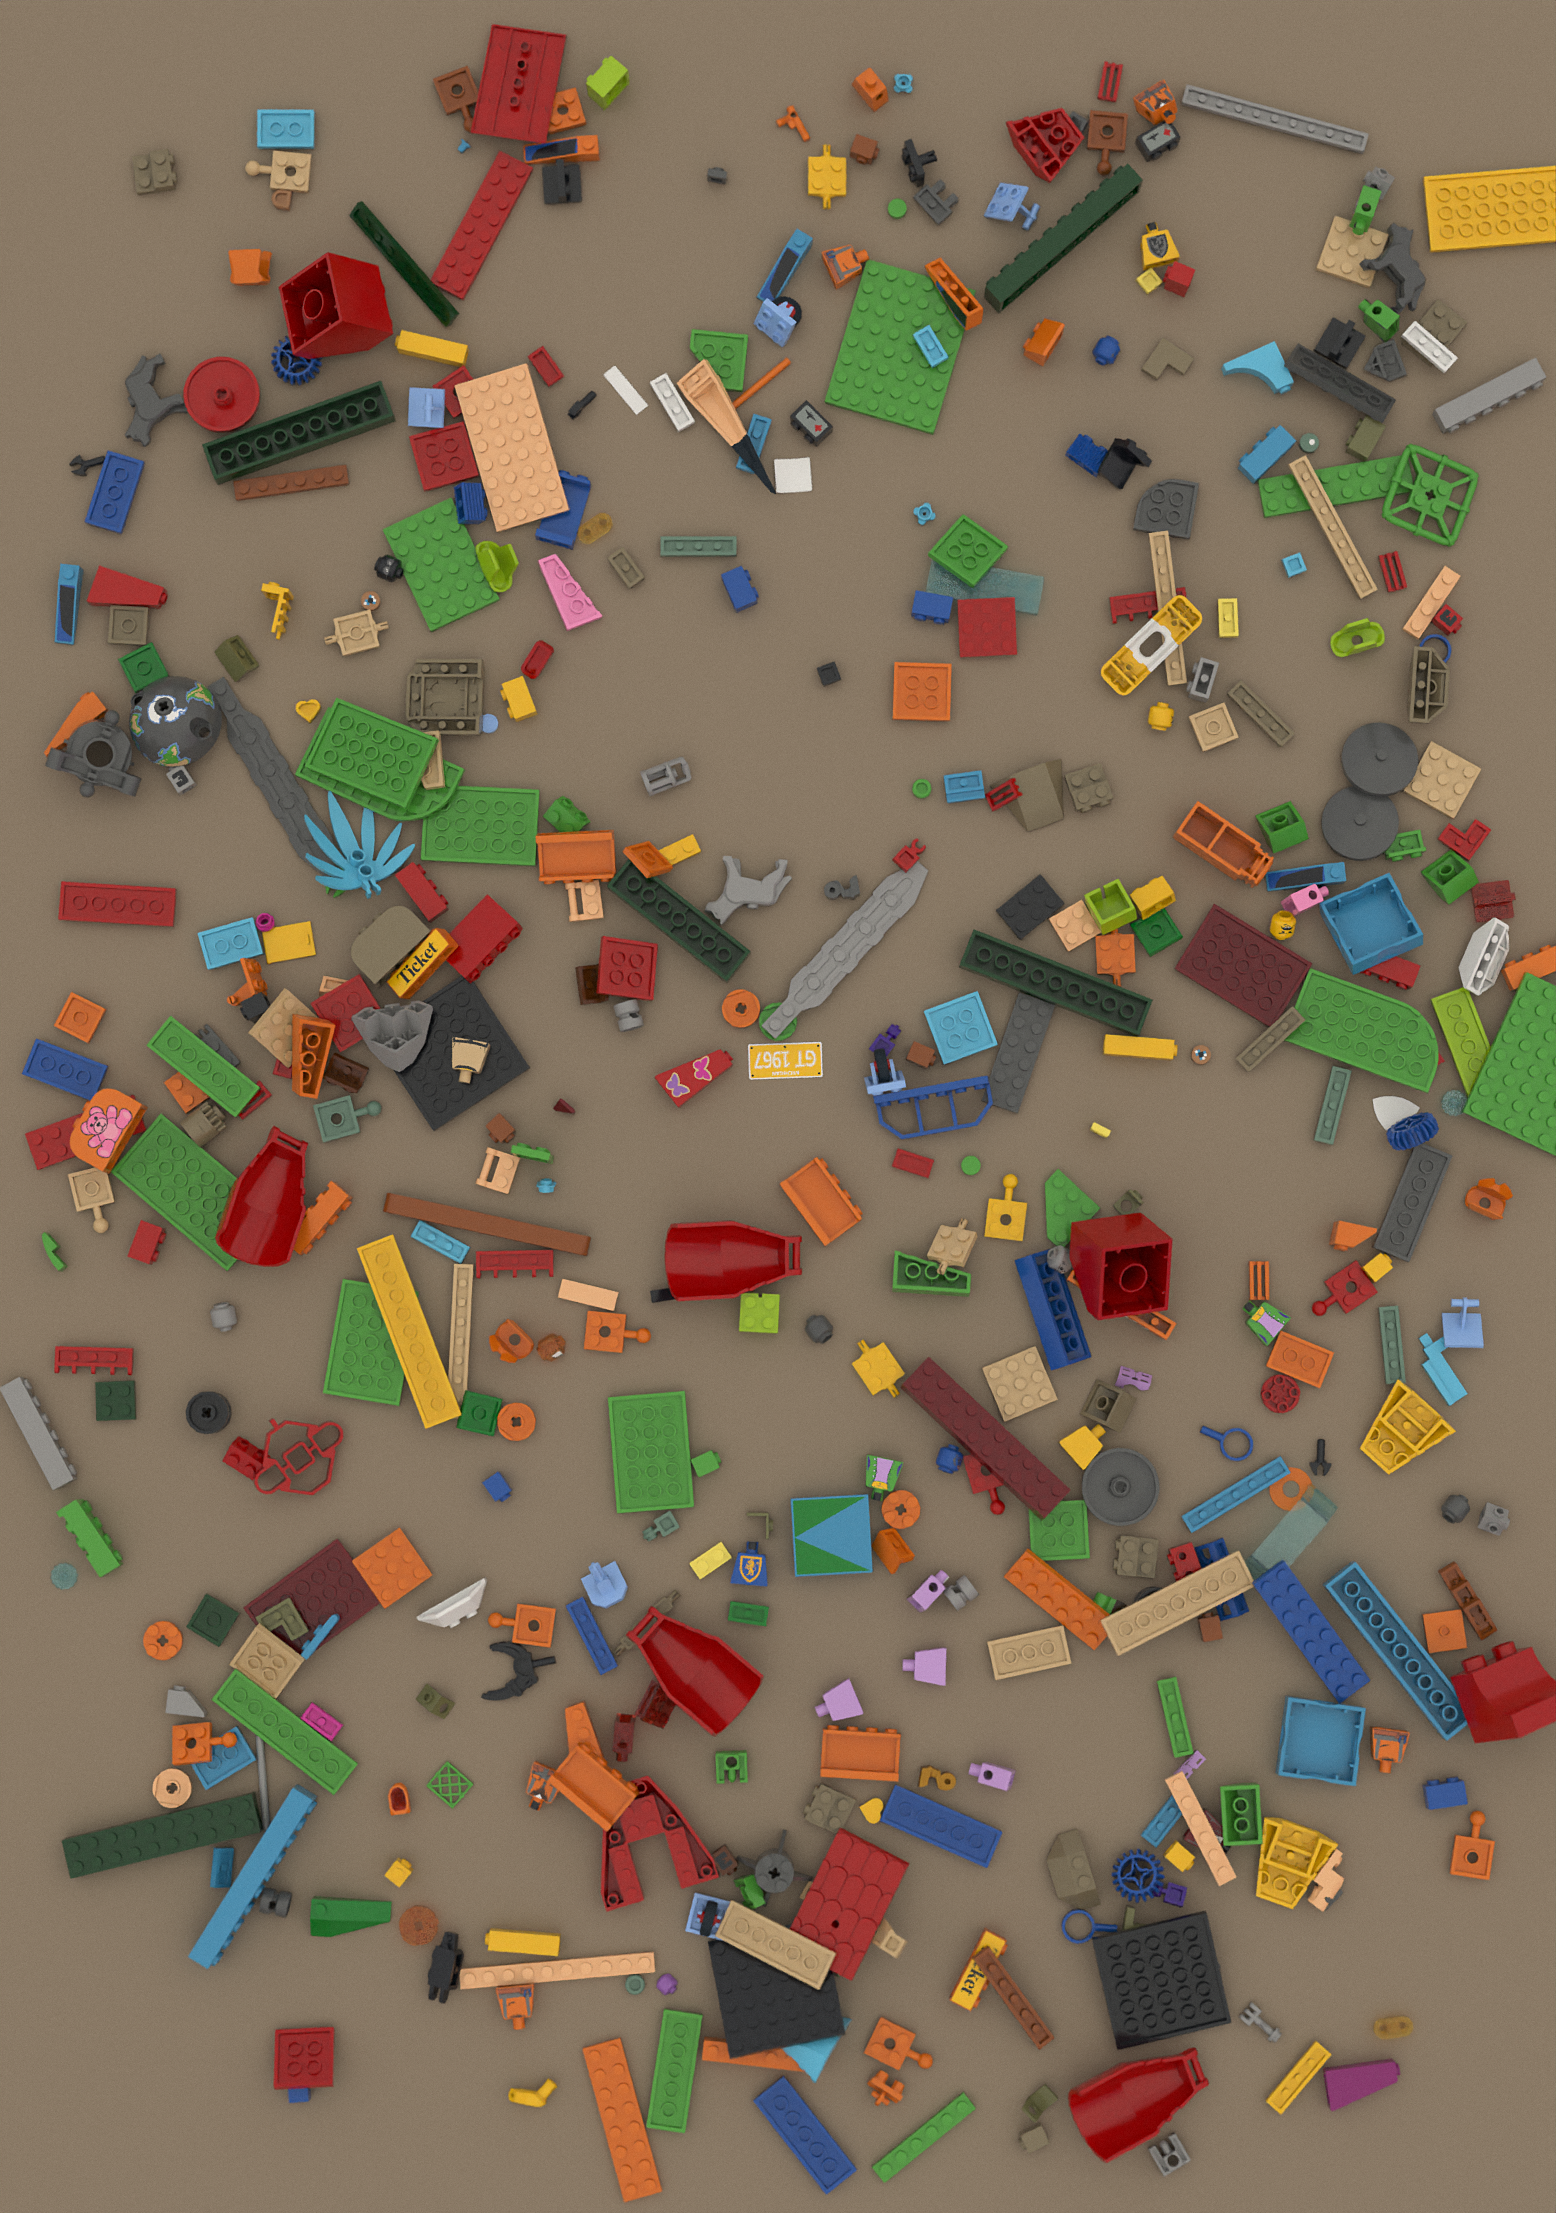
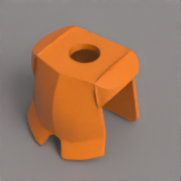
[228,249,272,286]
[1465,1178,1513,1220]
[489,1319,534,1363]

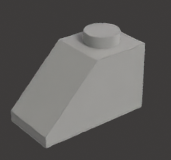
[165,1685,207,1717]

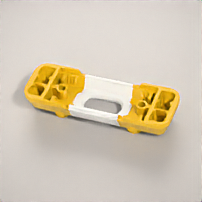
[1101,595,1203,695]

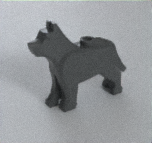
[1359,223,1426,314]
[125,354,188,447]

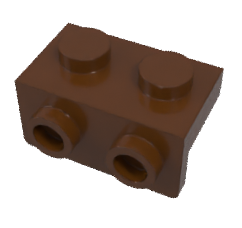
[575,964,610,1005]
[323,1053,369,1093]

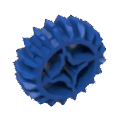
[271,336,322,385]
[1386,1112,1439,1151]
[1112,1849,1165,1903]

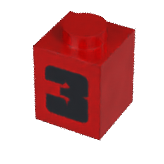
[1431,604,1463,636]

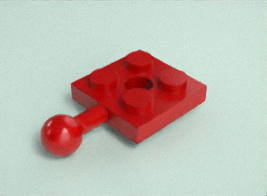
[432,365,473,419]
[1312,1260,1378,1316]
[963,1454,1005,1515]

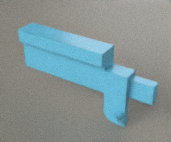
[1418,1333,1468,1406]

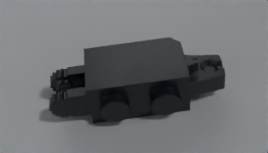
[428,1932,464,2004]

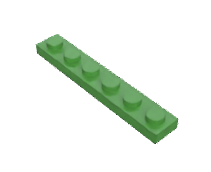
[872,2092,976,2183]

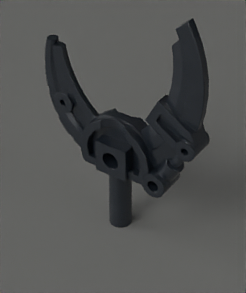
[481,1642,556,1700]

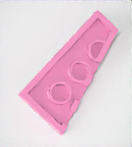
[538,554,602,631]

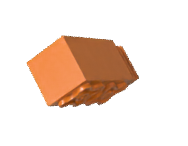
[1172,801,1274,888]

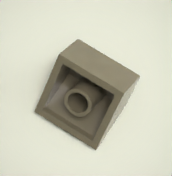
[1080,1379,1137,1433]

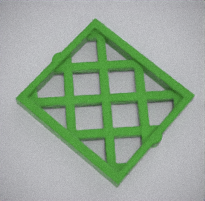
[426,1761,473,1809]

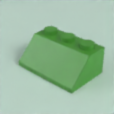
[1220,1782,1263,1846]

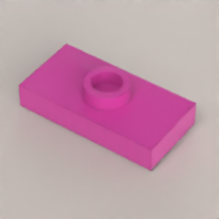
[300,1702,343,1741]

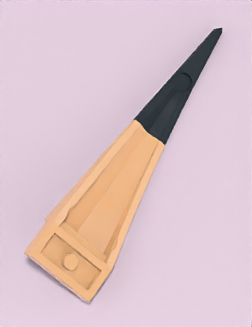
[677,359,776,494]

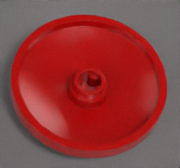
[184,357,260,433]

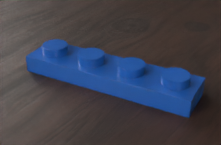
[566,1597,618,1675]

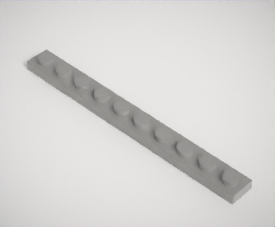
[1181,85,1369,154]

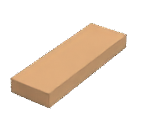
[558,1279,619,1311]

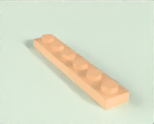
[1165,1771,1236,1886]

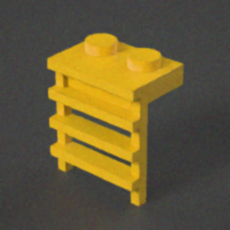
[261,582,294,640]

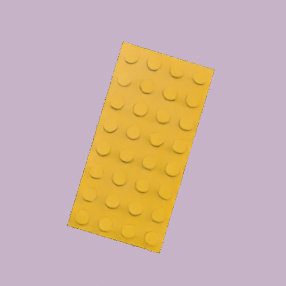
[1423,166,1556,252]

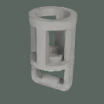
[640,757,691,797]

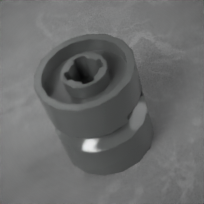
[259,1887,292,1918]

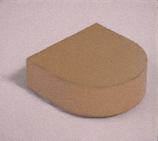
[272,189,293,211]

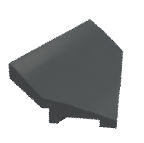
[1364,339,1407,382]

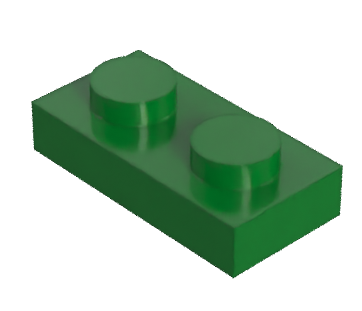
[728,1601,769,1626]

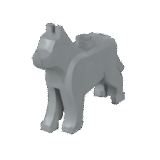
[705,856,792,925]

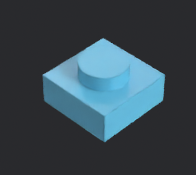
[1281,552,1307,578]

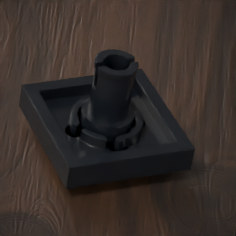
[901,139,937,187]

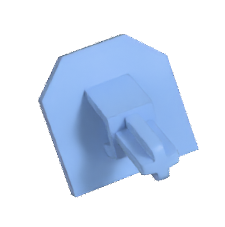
[581,1561,628,1609]

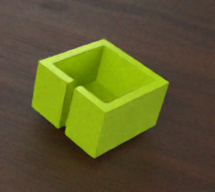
[1084,879,1137,935]
[739,1293,780,1334]

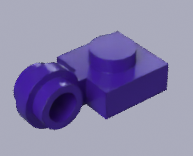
[869,1024,902,1057]
[1152,1882,1187,1908]

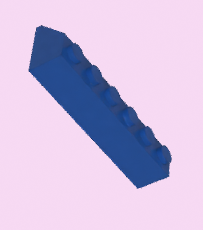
[1014,1248,1091,1370]

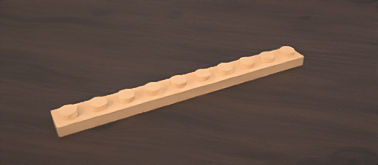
[460,1951,655,1989]

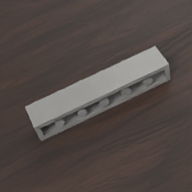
[1432,358,1546,433]
[0,1377,77,1490]

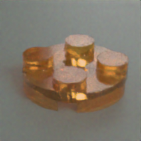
[399,1905,438,1946]

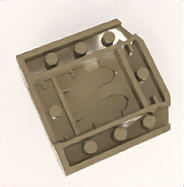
[405,659,485,736]

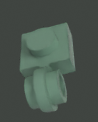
[642,1510,680,1542]

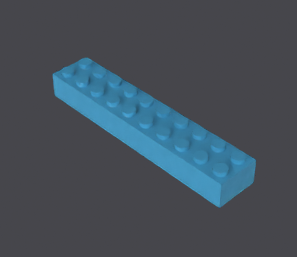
[1322,1561,1468,1741]
[188,1784,317,1969]

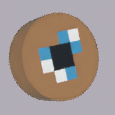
[361,591,381,611]
[1191,1045,1211,1065]

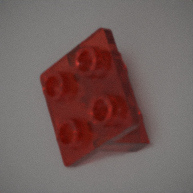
[1471,880,1516,923]
[634,1680,676,1729]

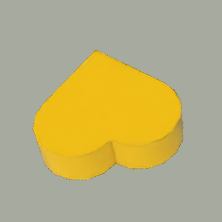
[295,699,321,723]
[859,1798,883,1824]

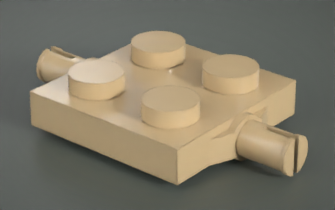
[324,610,389,657]
[927,1218,978,1275]

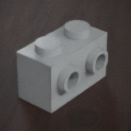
[1186,657,1219,703]

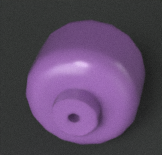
[656,1973,678,1995]

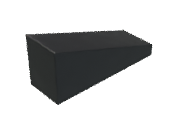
[650,1288,675,1303]

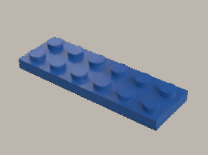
[880,1784,1002,1868]
[753,2075,857,2195]

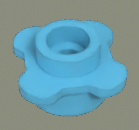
[894,74,913,93]
[913,503,936,525]
[536,1178,556,1193]

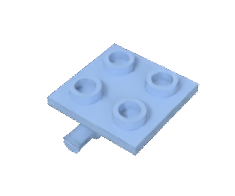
[984,182,1041,231]
[408,387,445,428]
[1442,1297,1484,1348]

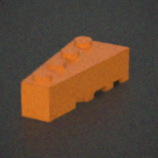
[292,1013,335,1099]
[565,1700,605,1759]

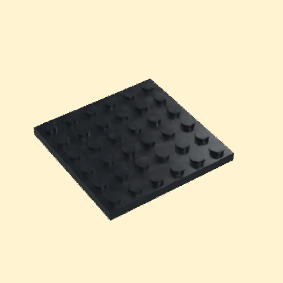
[394,976,530,1131]
[1092,1910,1232,2050]
[708,1924,846,2059]

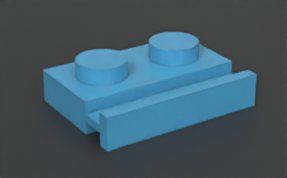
[943,770,985,804]

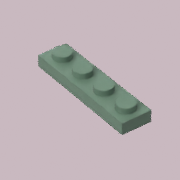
[660,536,737,557]
[1314,1066,1352,1145]
[1378,1306,1406,1384]

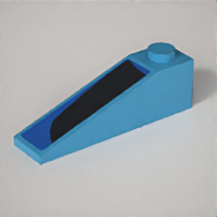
[757,229,813,302]
[55,564,84,645]
[1265,862,1346,892]

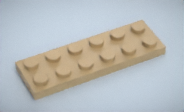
[715,1900,837,1989]

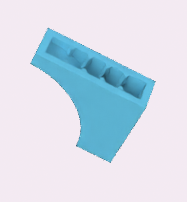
[1221,341,1294,394]

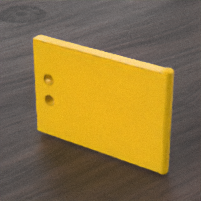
[262,921,316,964]

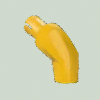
[508,2078,558,2107]

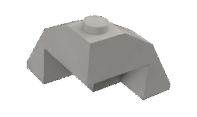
[351,1000,433,1072]

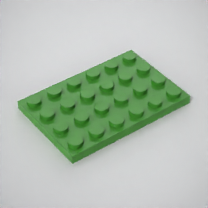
[383,498,500,632]
[305,698,439,809]
[421,786,540,866]
[323,1279,419,1406]
[608,1391,694,1513]

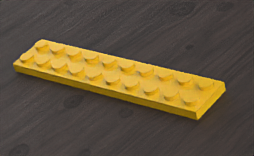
[357,1234,462,1429]

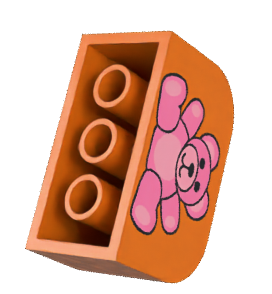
[70,1088,148,1174]

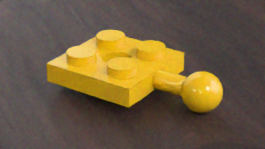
[984,1174,1027,1241]

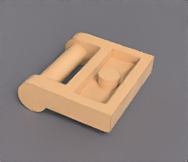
[565,880,604,922]
[475,1147,520,1195]

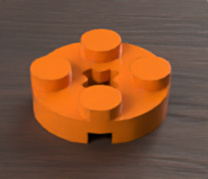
[722,989,760,1028]
[497,1403,536,1441]
[881,1490,920,1529]
[143,1621,183,1660]

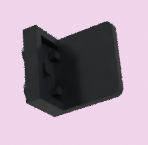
[1098,438,1152,489]

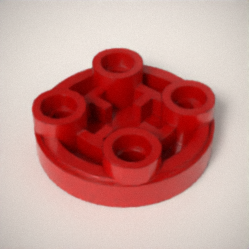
[1261,1374,1300,1413]

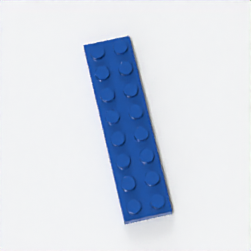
[1252,1559,1371,1704]

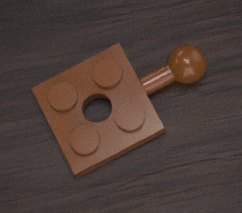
[433,65,478,132]
[1087,110,1128,176]

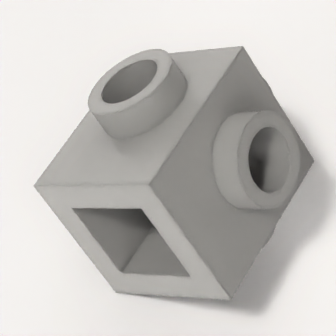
[1363,167,1395,200]
[1478,1502,1510,1536]

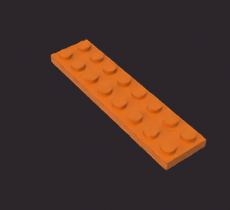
[583,2037,662,2202]

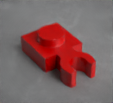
[892,838,926,873]

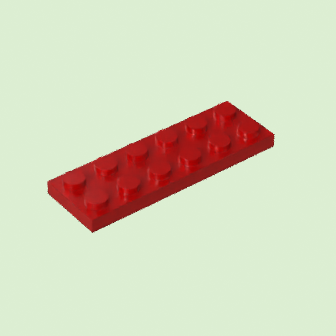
[58,881,177,927]
[25,1095,147,1170]

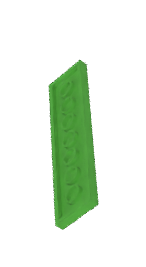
[1257,455,1413,518]
[212,1669,359,1795]

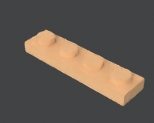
[1402,566,1461,640]

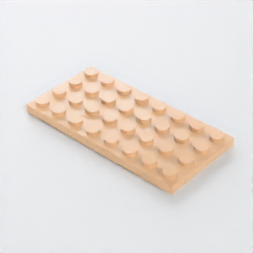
[455,363,570,532]

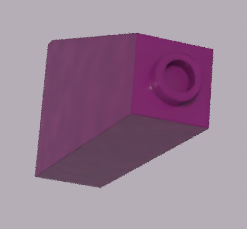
[1323,2058,1400,2111]

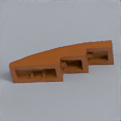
[1438,1561,1497,1640]

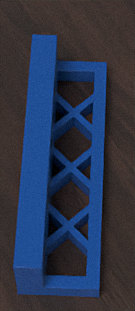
[1195,1538,1249,1621]

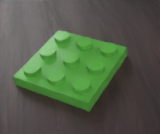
[928,514,1008,588]
[1028,1500,1090,1561]

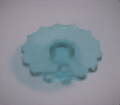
[1441,1090,1467,1116]
[50,1563,78,1590]

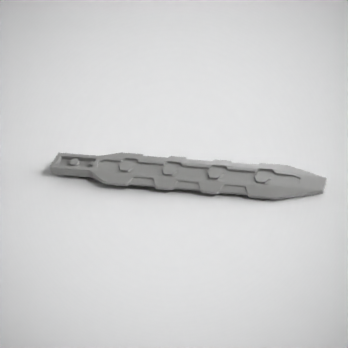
[761,861,928,1039]

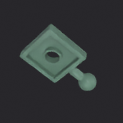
[313,1095,382,1143]

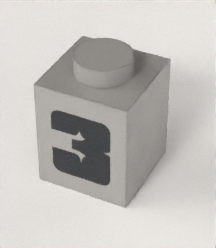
[166,766,197,795]

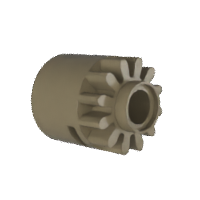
[180,1101,227,1148]

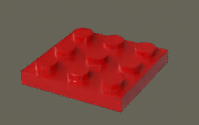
[409,421,479,492]
[958,597,1017,657]
[596,936,658,1001]
[310,974,382,1052]
[274,2027,335,2090]

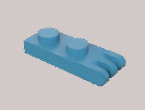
[301,1614,340,1660]

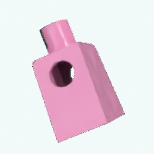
[1281,884,1329,916]

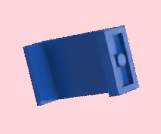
[535,470,591,550]

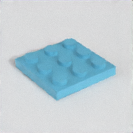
[924,991,998,1065]

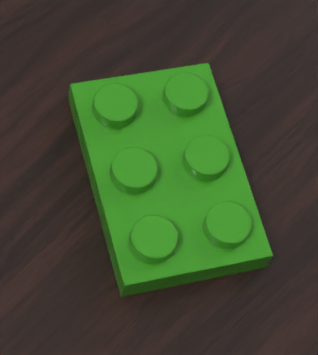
[511,1143,554,1164]

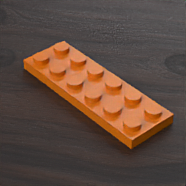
[1004,1548,1110,1650]

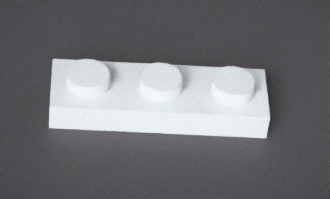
[1401,321,1458,373]
[650,373,695,432]

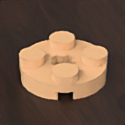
[152,1768,193,1808]

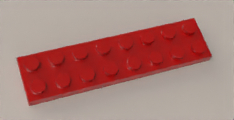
[430,151,533,300]

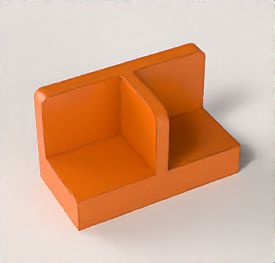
[872,1527,915,1574]

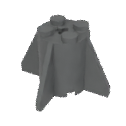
[737,1829,813,1907]

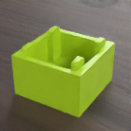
[586,56,630,110]

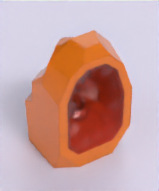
[388,1782,411,1815]

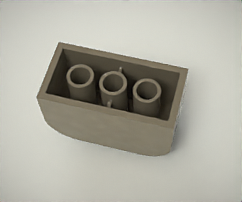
[351,906,431,988]

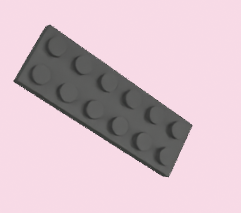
[1284,343,1396,423]
[981,993,1055,1114]
[1372,1144,1452,1262]

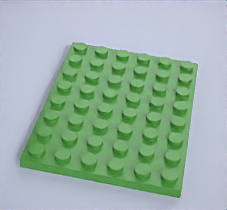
[825,260,976,435]
[1461,972,1556,1157]

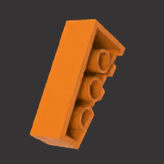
[294,1181,353,1255]

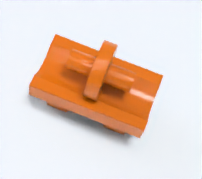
[867,2070,904,2106]

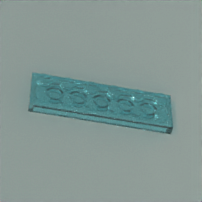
[926,559,1044,615]

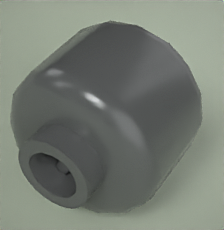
[805,1315,833,1344]
[1441,1494,1470,1524]

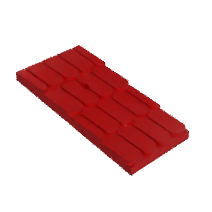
[471,24,567,144]
[790,1828,910,1981]

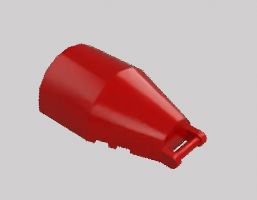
[215,1126,308,1267]
[664,1220,802,1301]
[626,1606,764,1737]
[1068,2047,1209,2163]

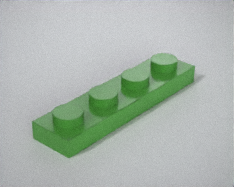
[1157,1676,1194,1758]

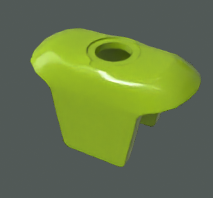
[475,541,519,592]
[1330,618,1385,657]

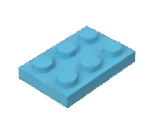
[257,110,315,149]
[197,917,264,970]

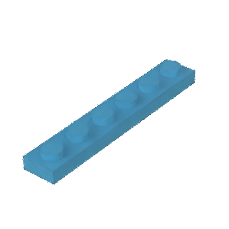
[1181,1456,1291,1533]

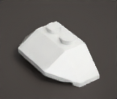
[1458,918,1509,996]
[416,1577,487,1628]

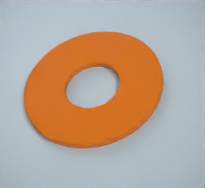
[1269,1467,1313,1511]

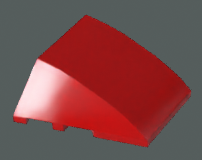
[1006,108,1084,183]

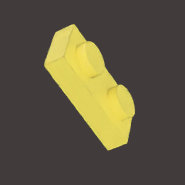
[1217,598,1239,638]
[689,1542,732,1579]

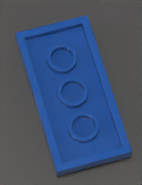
[85,451,145,534]
[22,1038,109,1101]

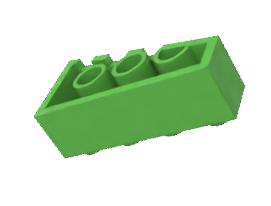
[892,1250,971,1297]
[56,1499,123,1577]

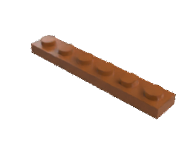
[233,465,349,501]
[972,1946,1055,2050]

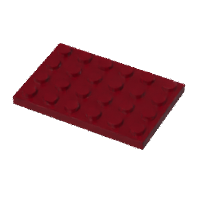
[1174,904,1312,1027]
[243,1538,380,1659]

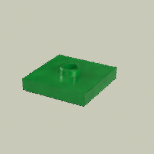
[118,642,169,693]
[1130,908,1183,957]
[456,1390,503,1437]

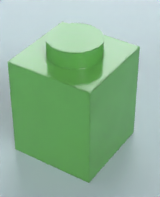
[691,1450,722,1477]

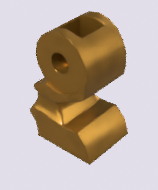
[918,1765,956,1791]

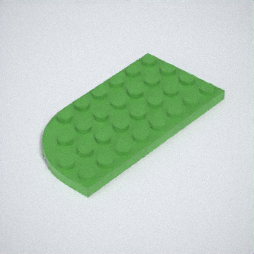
[1284,968,1439,1094]
[111,1114,238,1271]

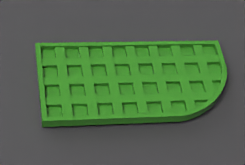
[295,707,465,821]

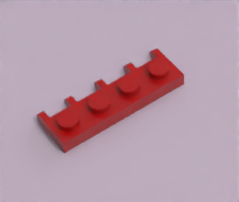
[1109,587,1186,624]
[476,1250,554,1278]
[54,1346,134,1375]

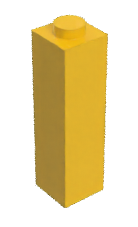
[395,330,469,367]
[1103,1034,1178,1061]
[485,1928,561,1956]

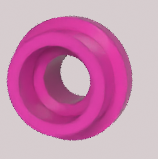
[255,913,275,932]

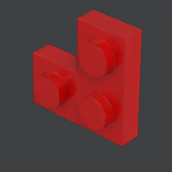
[1437,819,1491,861]

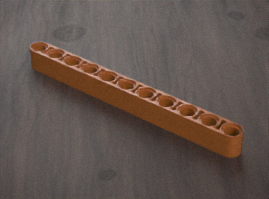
[383,1193,591,1256]

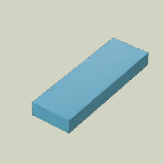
[410,1220,471,1264]

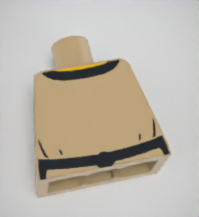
[452,1037,491,1084]

